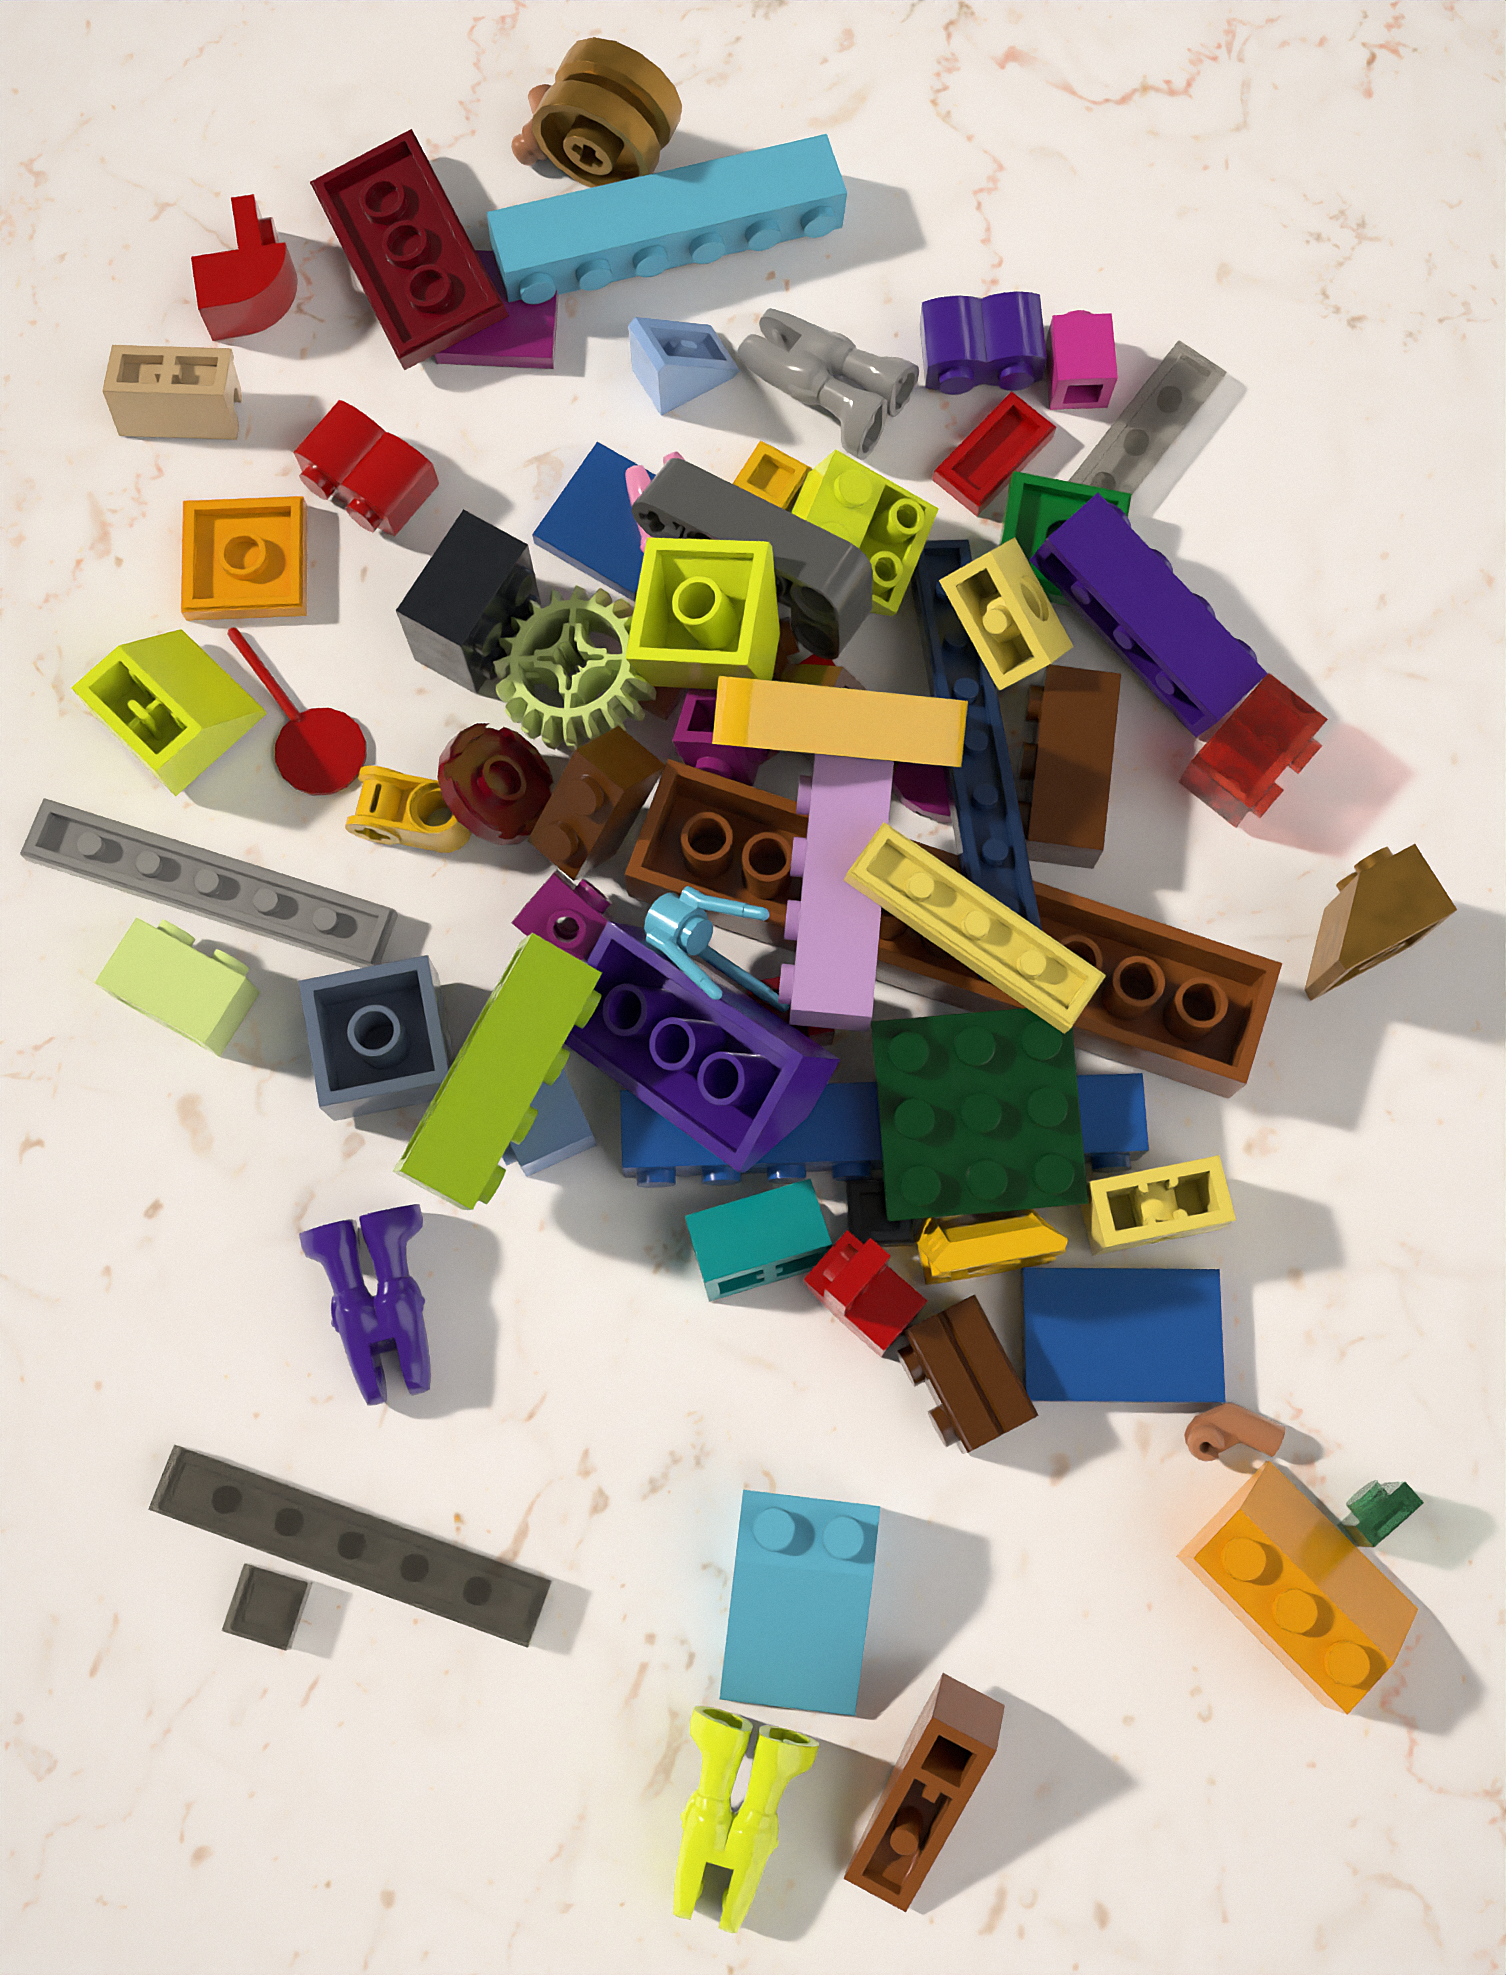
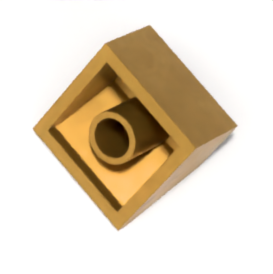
[1304,843,1457,1001]

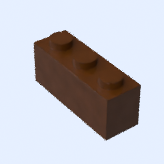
[1018,664,1122,869]

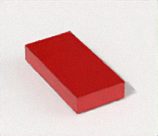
[932,391,1057,517]

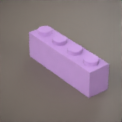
[778,754,894,1032]

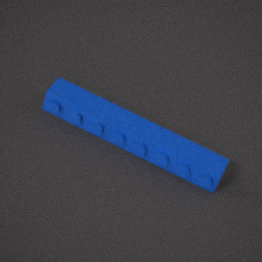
[620,1073,1149,1188]

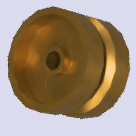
[532,37,683,188]

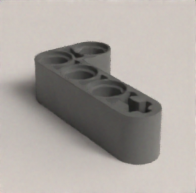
[631,458,873,660]

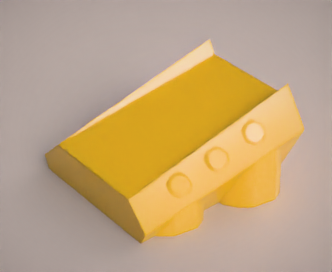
[914,1209,1068,1285]

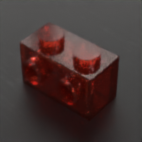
[1178,673,1328,828]

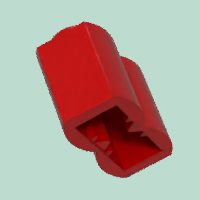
[293,400,439,537]

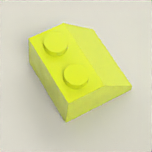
[625,537,780,689]

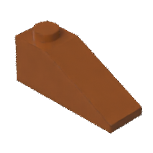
[843,1673,1005,1913]

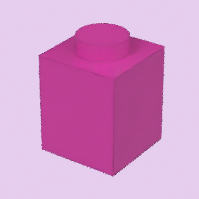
[1045,310,1118,410]

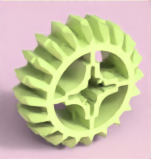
[493,584,657,752]

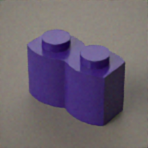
[919,291,1047,395]

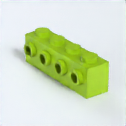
[392,933,602,1210]

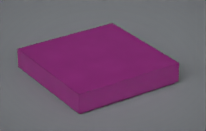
[435,250,559,369]

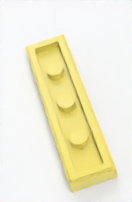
[843,822,1106,1034]

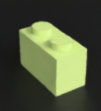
[94,917,260,1057]

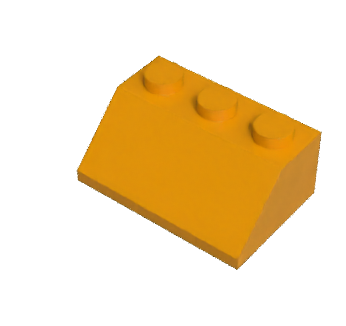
[1176,1461,1419,1715]

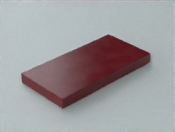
[310,129,509,371]

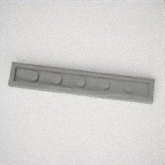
[20,798,398,968]

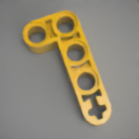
[712,676,968,767]

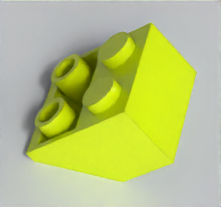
[791,449,939,616]
[71,629,267,797]

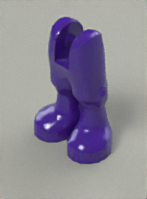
[299,1204,431,1406]

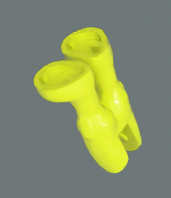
[673,1706,819,1934]

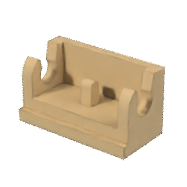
[102,345,242,440]

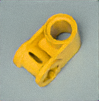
[345,765,472,853]

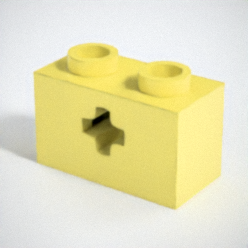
[1080,1155,1236,1256]

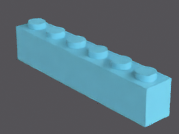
[487,134,847,304]

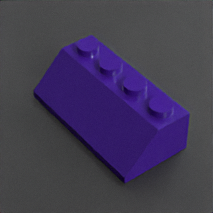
[564,921,841,1172]

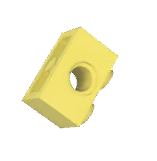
[939,537,1074,691]

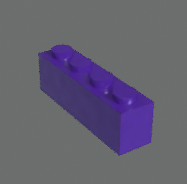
[1029,492,1268,738]

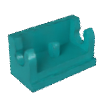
[685,1178,832,1302]

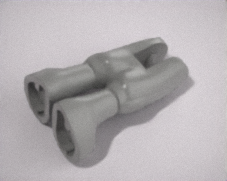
[738,308,919,460]

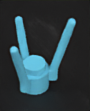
[644,886,790,1012]

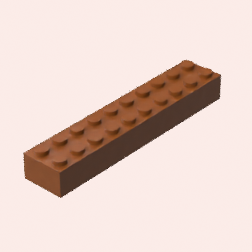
[624,759,1282,1099]

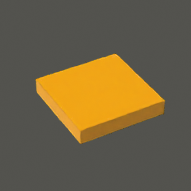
[181,496,308,621]

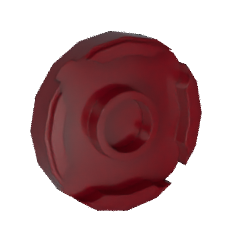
[437,723,554,845]

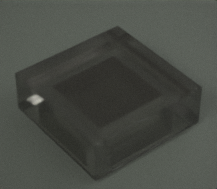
[221,1562,313,1651]

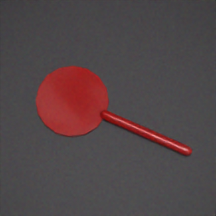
[227,627,367,796]

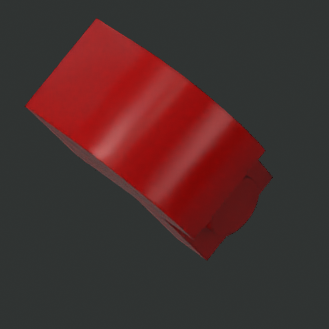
[191,194,298,341]
[803,1230,928,1357]

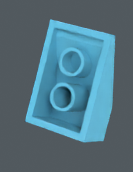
[719,1490,880,1716]

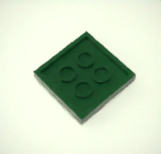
[870,1008,1089,1221]

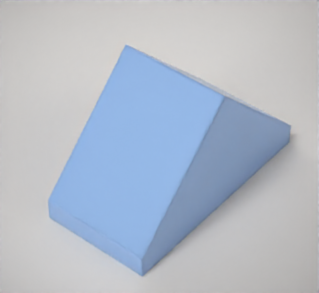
[628,317,740,416]

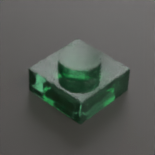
[1337,1480,1424,1548]

